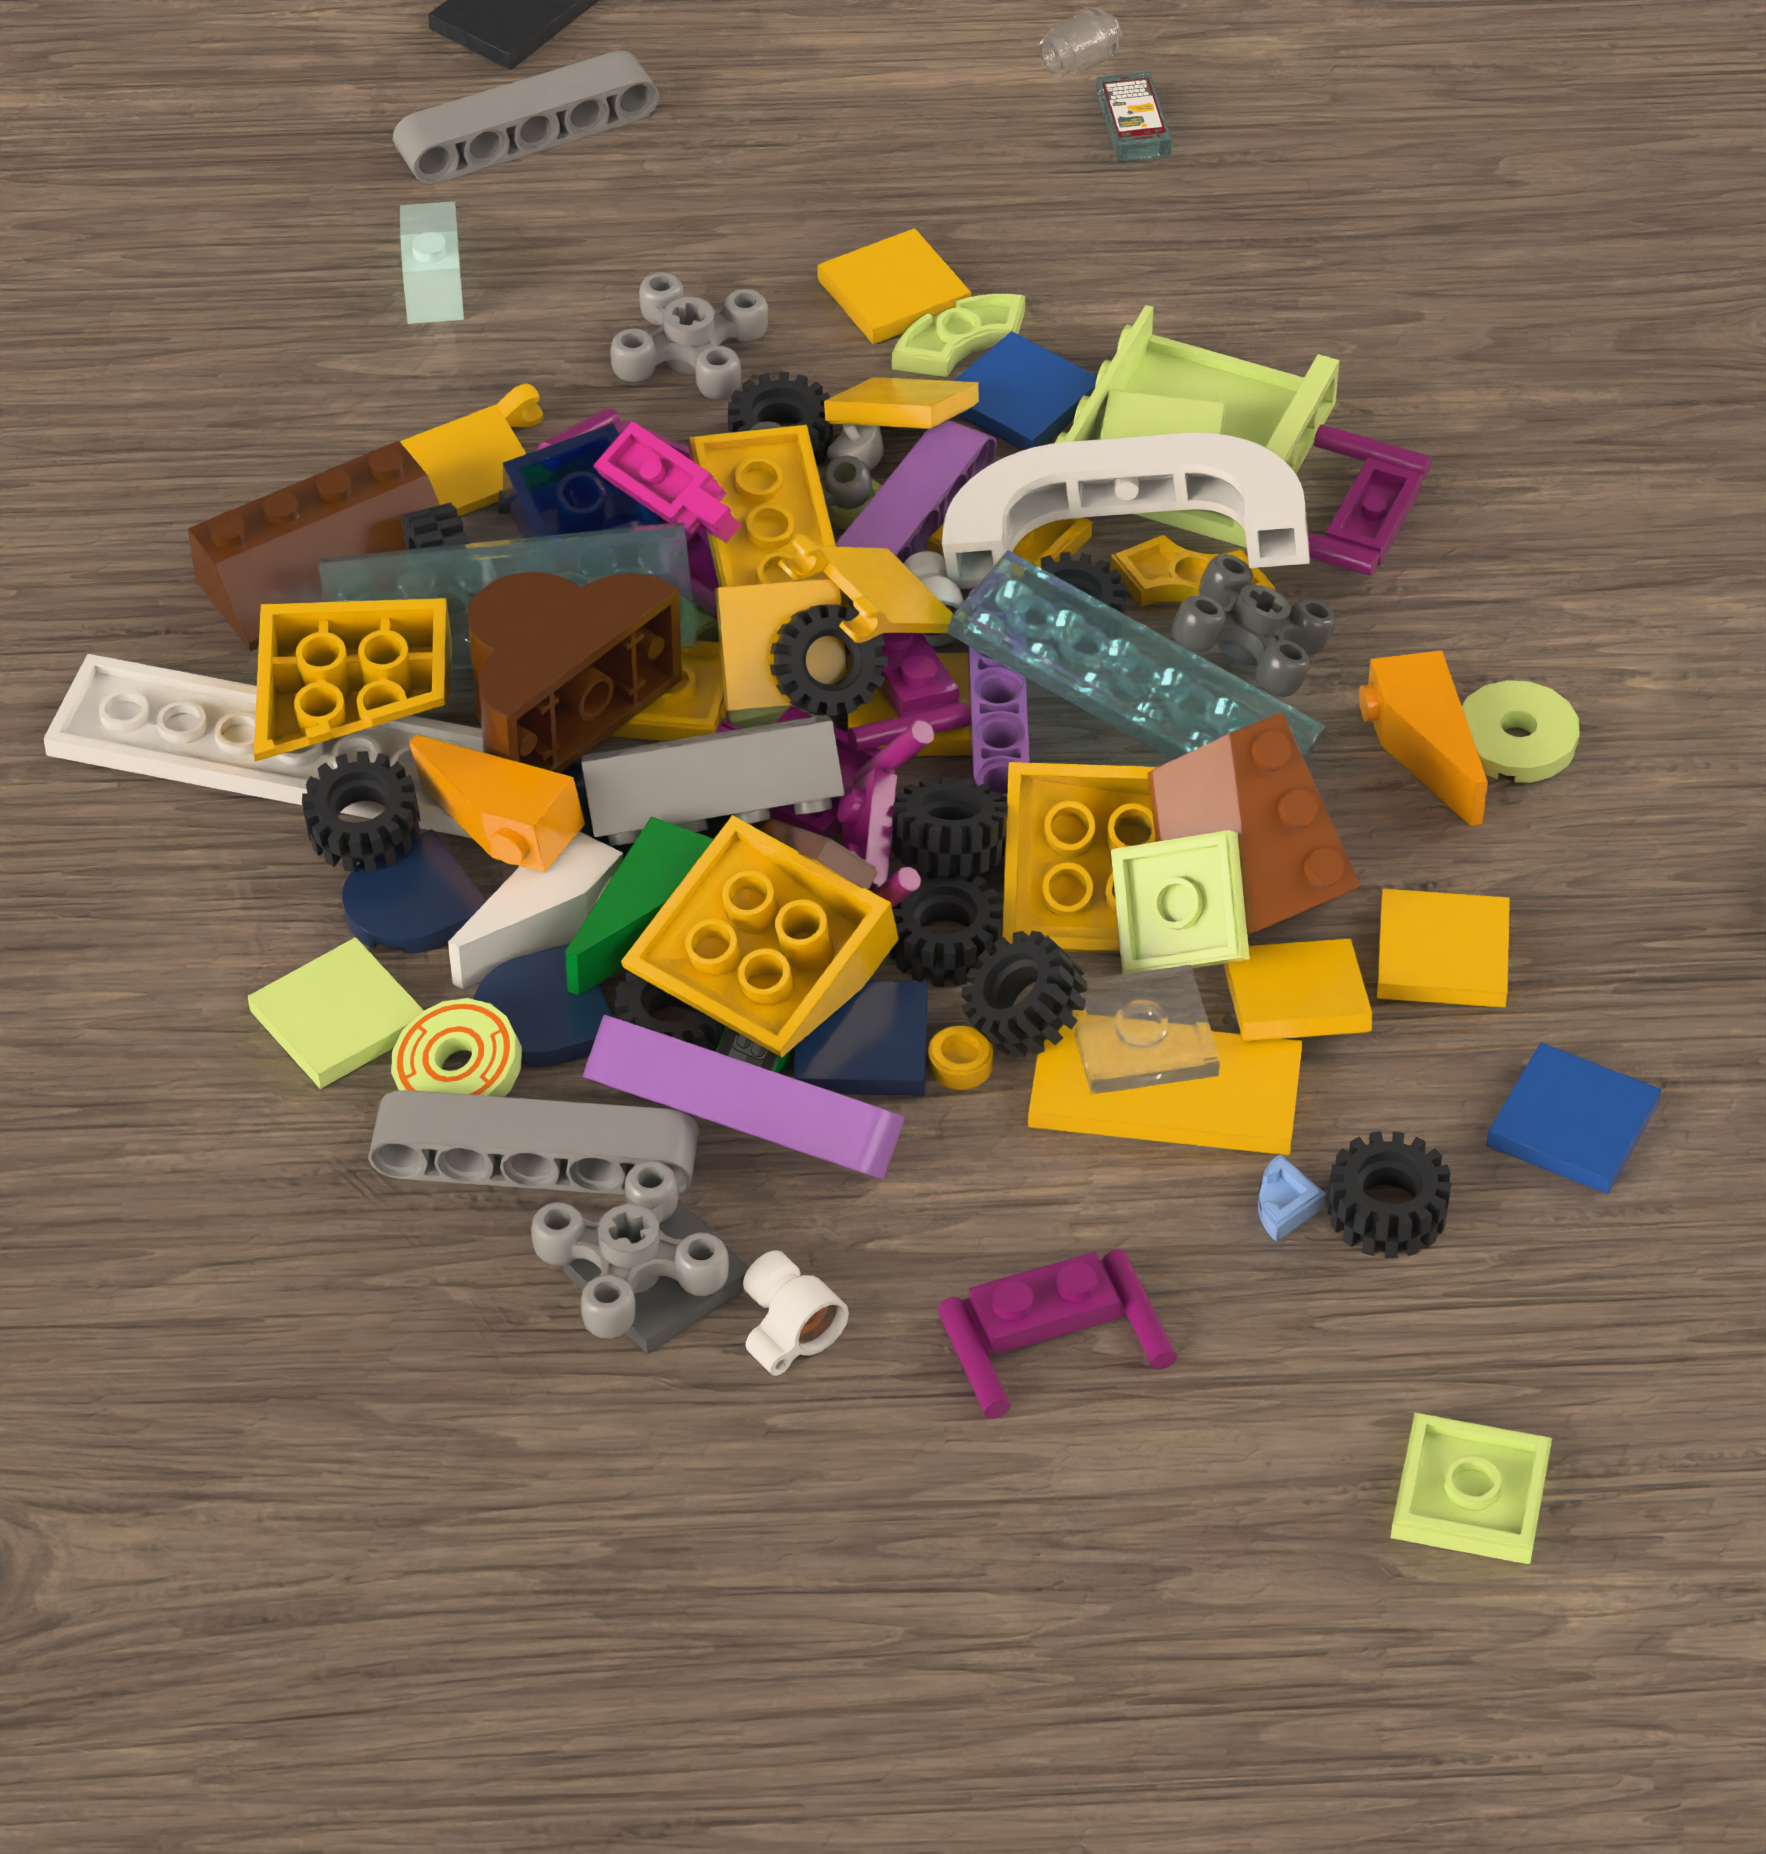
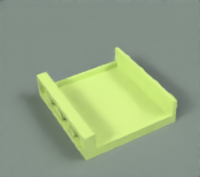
[1055,305,1339,548]

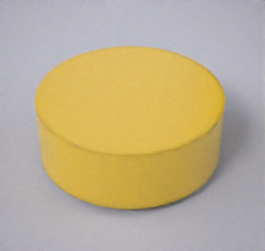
[928,1026,993,1090]

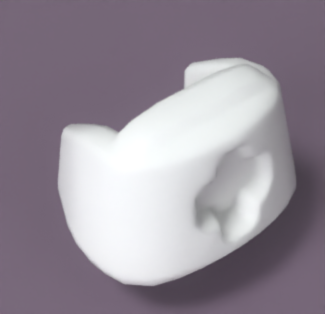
[827,424,884,472]

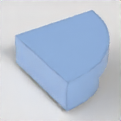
[1258,1154,1326,1242]

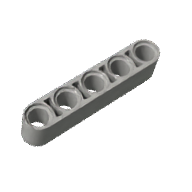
[392,50,660,184]
[368,1090,699,1196]

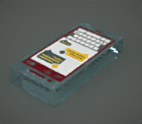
[1096,72,1172,161]

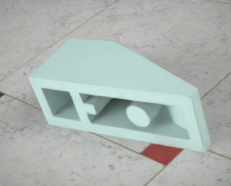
[400,201,464,324]

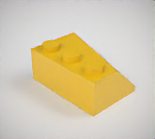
[254,598,452,762]

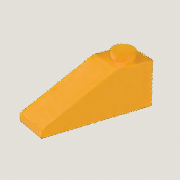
[1359,650,1488,826]
[409,734,585,873]

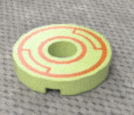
[391,998,522,1097]

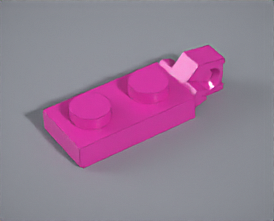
[593,421,742,543]

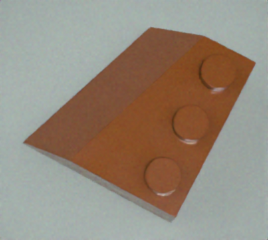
[1147,712,1360,937]

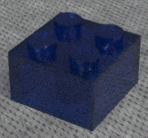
[503,423,660,583]

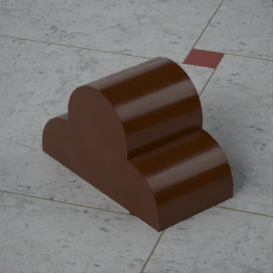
[468,572,682,773]

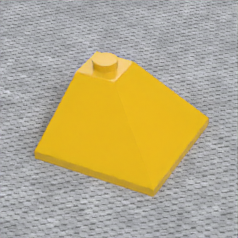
[1002,762,1157,954]
[621,815,899,1058]

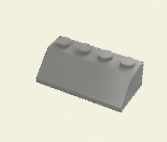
[581,715,844,846]

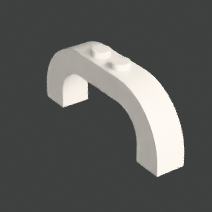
[942,433,1310,589]

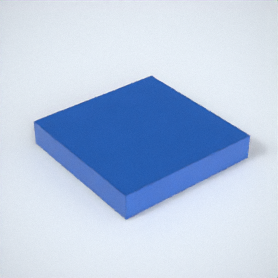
[954,331,1097,450]
[1486,1042,1662,1194]

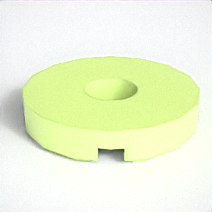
[1462,680,1579,783]

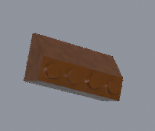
[188,440,440,651]

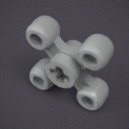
[610,272,769,400]
[531,1161,729,1339]

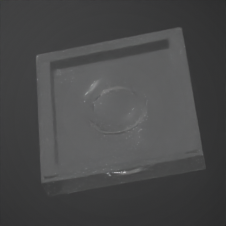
[1071,965,1220,1095]

